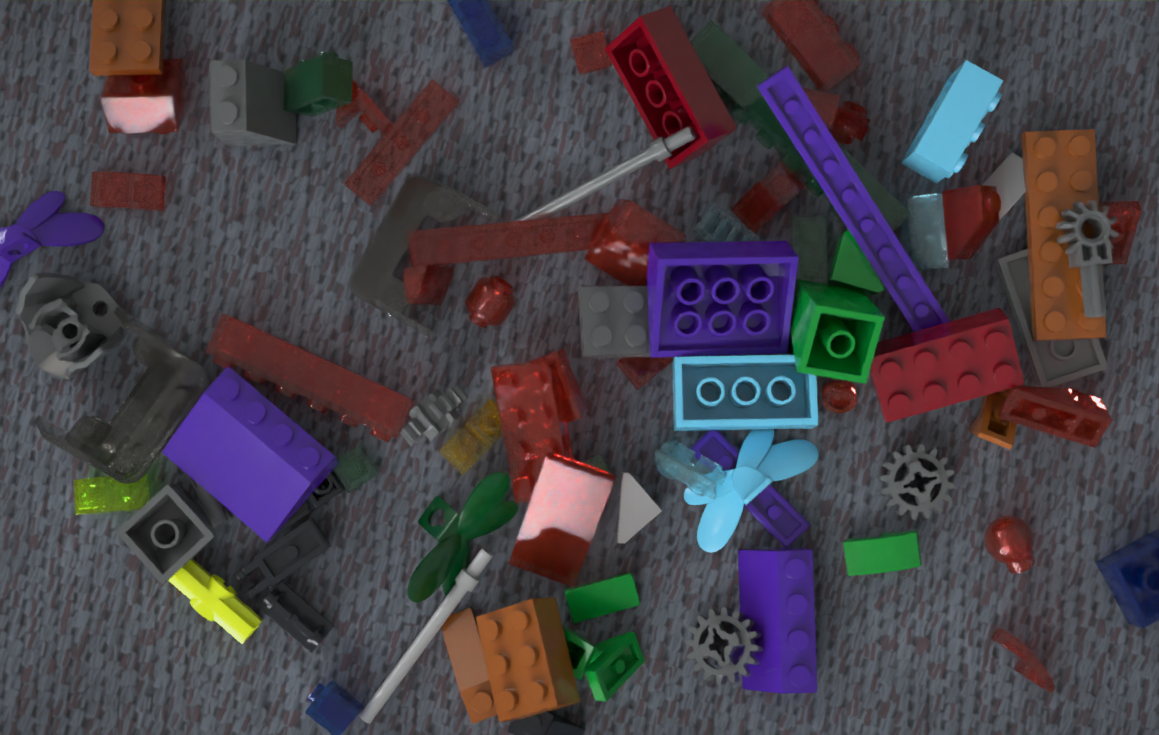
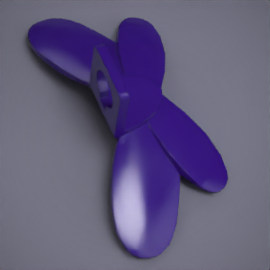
[0,191,104,288]

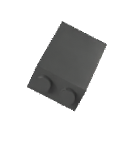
[209,60,297,147]

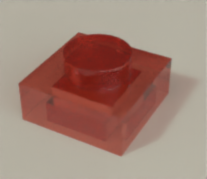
[570,31,612,76]

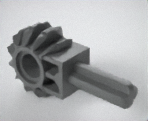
[1055,200,1120,318]

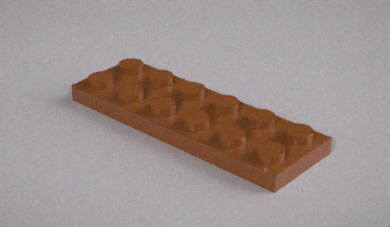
[1022,129,1106,341]

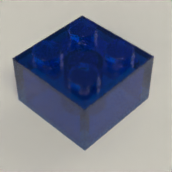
[1095,530,1159,629]

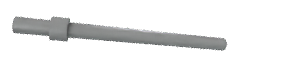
[359,548,493,724]

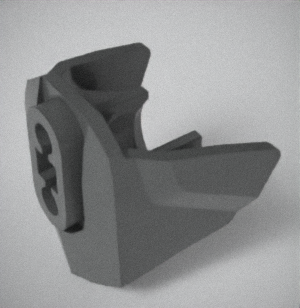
[15,273,128,380]

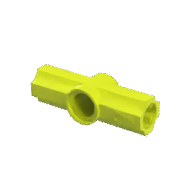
[168,558,263,644]

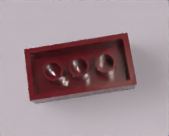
[604,5,737,169]
[869,308,1025,423]

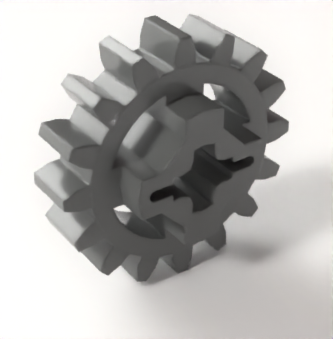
[400,384,469,446]
[877,444,956,520]
[685,607,763,685]

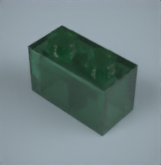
[283,52,353,117]

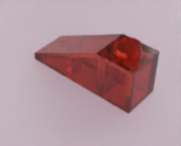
[998,385,1112,448]

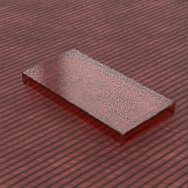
[509,451,616,587]

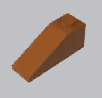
[441,607,497,724]

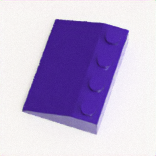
[647,241,799,358]
[162,366,338,543]

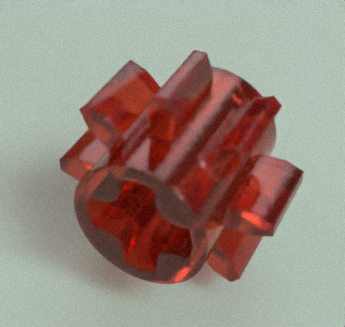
[825,101,870,144]

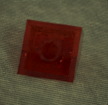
[100,59,184,135]
[584,199,687,286]

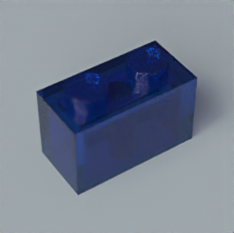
[447,0,514,69]

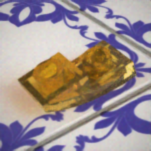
[439,399,515,475]

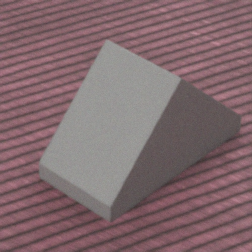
[617,472,662,544]

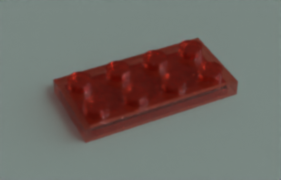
[491,360,580,503]

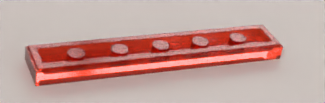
[407,212,616,268]

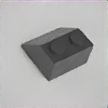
[116,484,216,585]

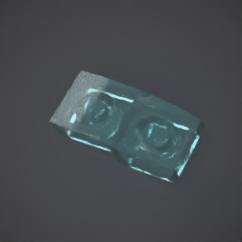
[907,193,949,270]

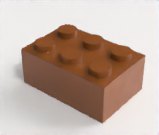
[476,597,580,722]

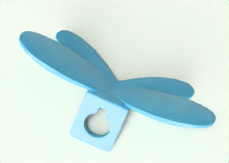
[684,429,819,553]

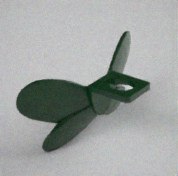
[407,472,518,603]

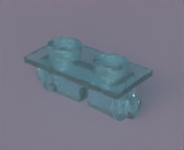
[654,440,727,500]

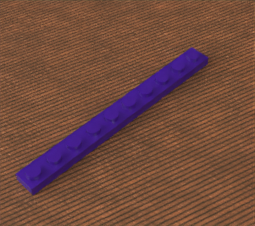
[756,65,950,332]

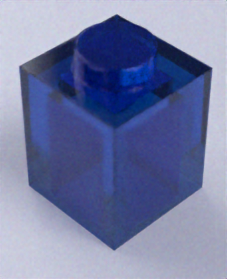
[305,680,364,735]

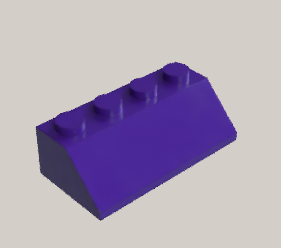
[738,547,818,694]

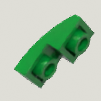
[843,531,922,576]

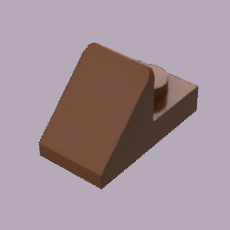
[969,389,1022,449]

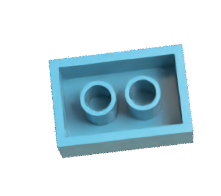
[901,60,1003,183]

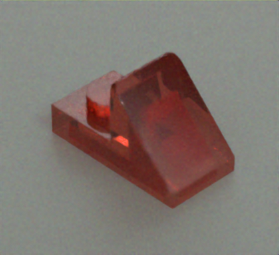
[336,70,394,136]
[730,162,805,235]
[1102,201,1142,265]

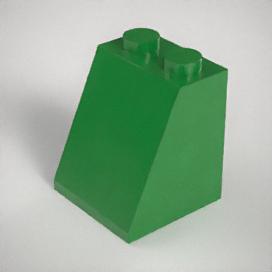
[790,279,885,384]

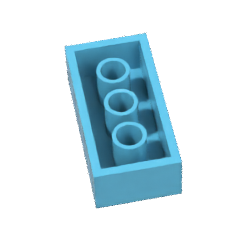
[672,355,818,431]

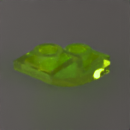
[73,474,149,515]

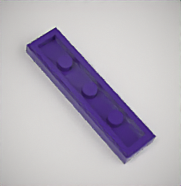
[688,430,811,549]

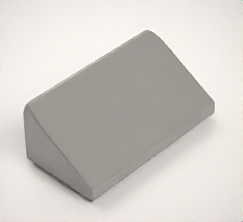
[966,152,1026,226]

